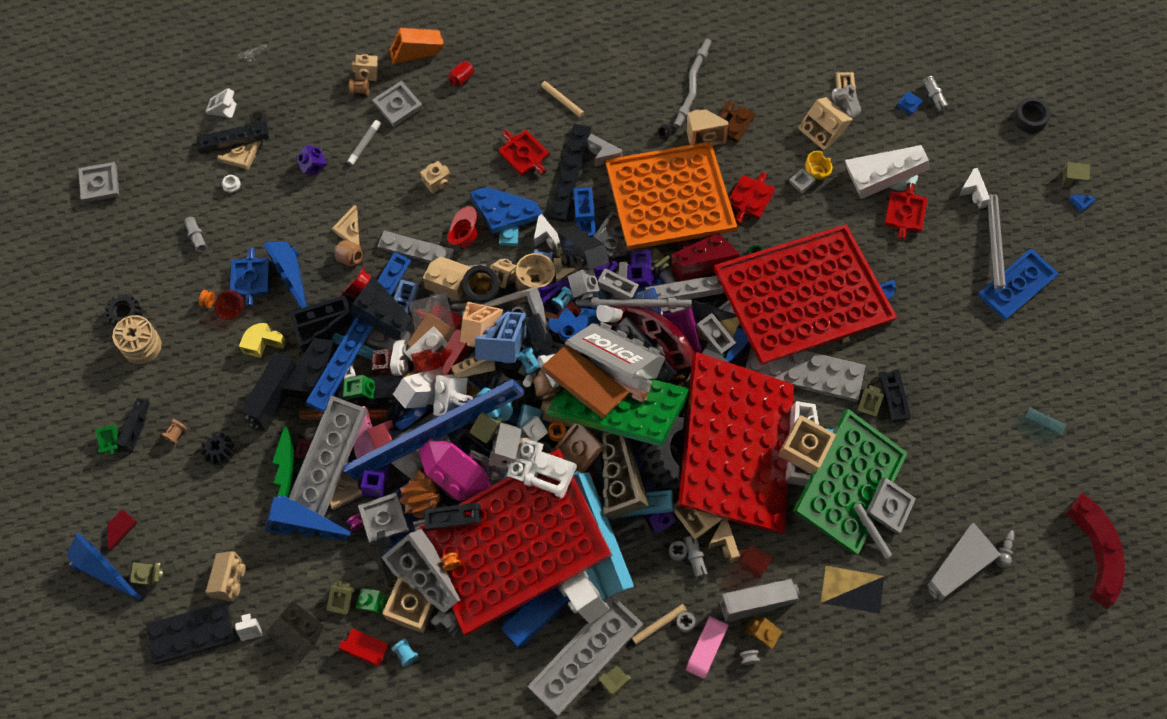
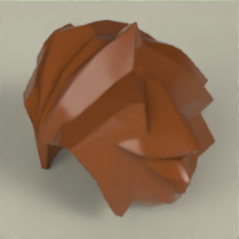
[399,469,441,518]

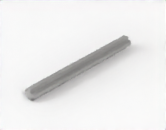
[988,194,1006,290]

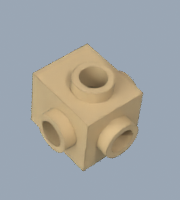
[352,54,378,81]
[420,161,450,194]
[490,259,516,289]

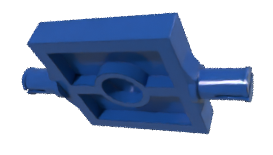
[230,247,270,307]

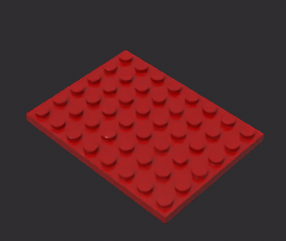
[713,224,897,365]
[678,352,794,534]
[417,449,613,636]

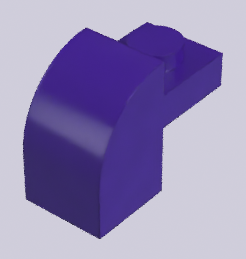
[627,250,654,286]
[361,464,390,498]

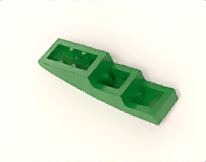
[272,427,294,498]

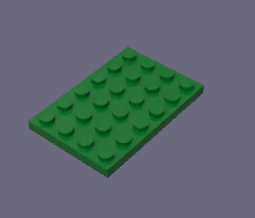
[547,379,689,447]
[793,409,908,555]

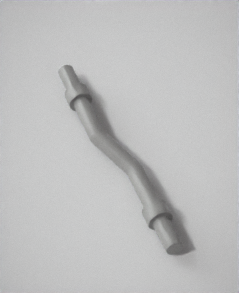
[674,39,711,128]
[576,297,692,309]

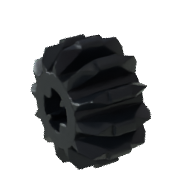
[200,432,235,465]

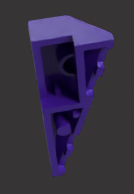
[538,261,619,316]

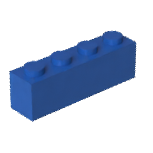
[501,584,571,650]

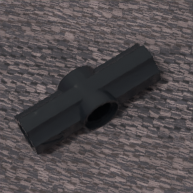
[523,313,556,356]

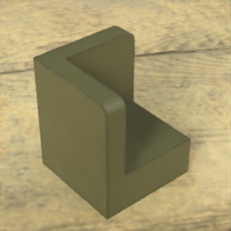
[1062,162,1090,187]
[469,413,503,443]
[598,666,631,698]

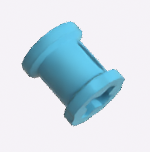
[551,287,576,312]
[517,347,539,373]
[392,639,419,667]

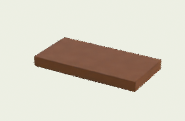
[541,345,629,419]

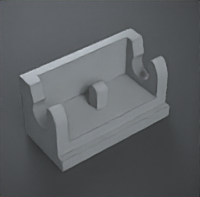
[488,423,522,469]

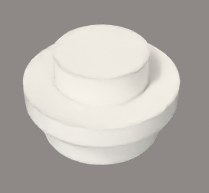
[222,175,241,193]

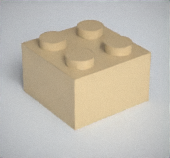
[778,415,836,474]
[382,578,435,634]

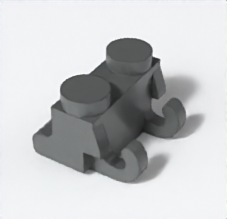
[431,607,462,637]

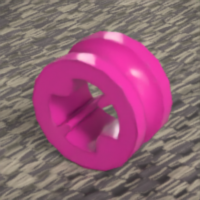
[347,514,364,532]

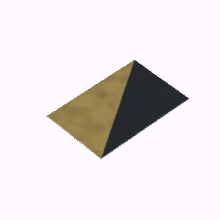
[685,299,739,341]
[821,566,884,614]

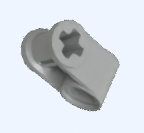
[832,85,861,119]

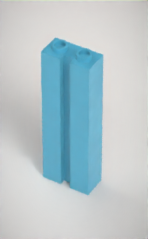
[573,471,634,600]

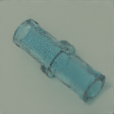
[1024,407,1067,435]

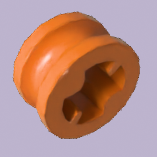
[199,290,215,308]
[548,422,566,442]
[440,553,461,571]

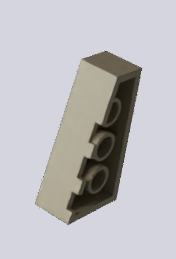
[603,432,649,520]

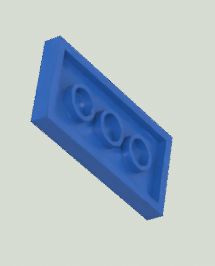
[977,248,1059,321]

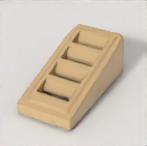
[451,355,495,378]

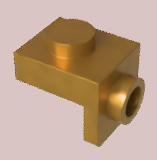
[745,616,782,649]

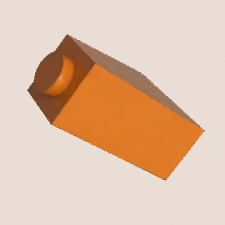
[390,28,444,64]

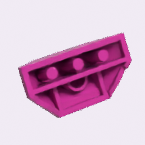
[419,438,491,501]

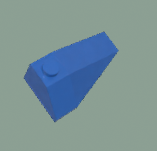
[264,242,307,309]

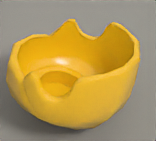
[805,151,833,180]

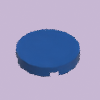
[395,404,430,430]

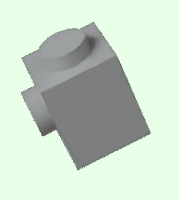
[567,269,600,300]

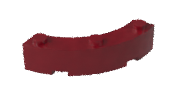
[605,307,694,371]
[1065,493,1125,609]

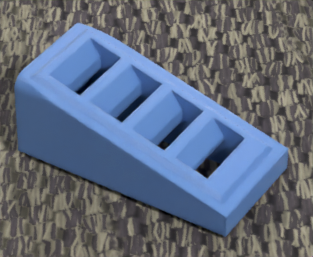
[394,279,420,313]

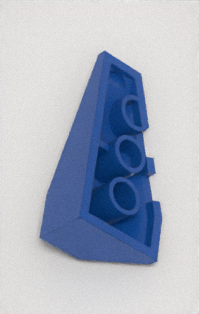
[265,496,350,541]
[67,533,142,601]

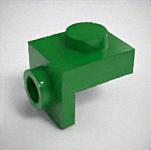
[95,424,120,455]
[355,589,390,616]

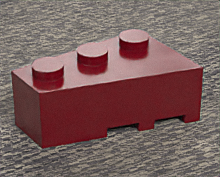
[672,233,740,281]

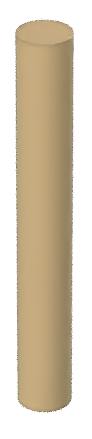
[541,81,584,117]
[632,604,687,645]

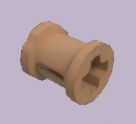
[349,79,369,96]
[161,419,187,444]

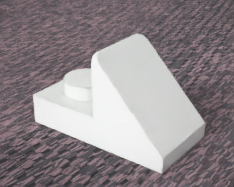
[205,88,237,118]
[959,168,990,209]
[534,214,561,252]

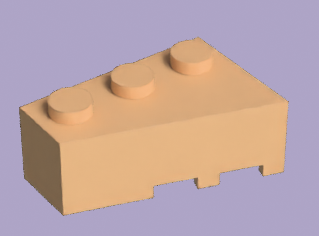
[460,302,503,347]

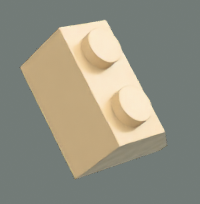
[686,109,729,146]
[423,256,471,301]

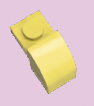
[239,323,286,358]

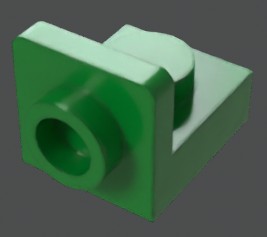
[343,375,375,399]

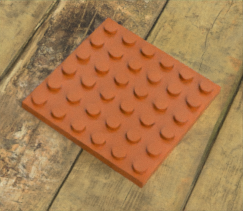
[605,142,737,250]

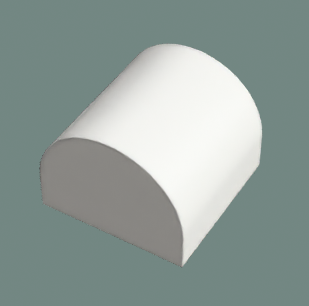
[596,305,623,323]

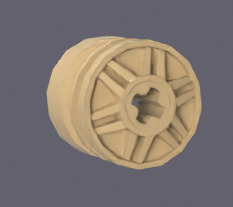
[515,253,555,292]
[112,315,162,364]

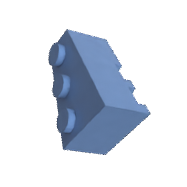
[475,312,526,363]

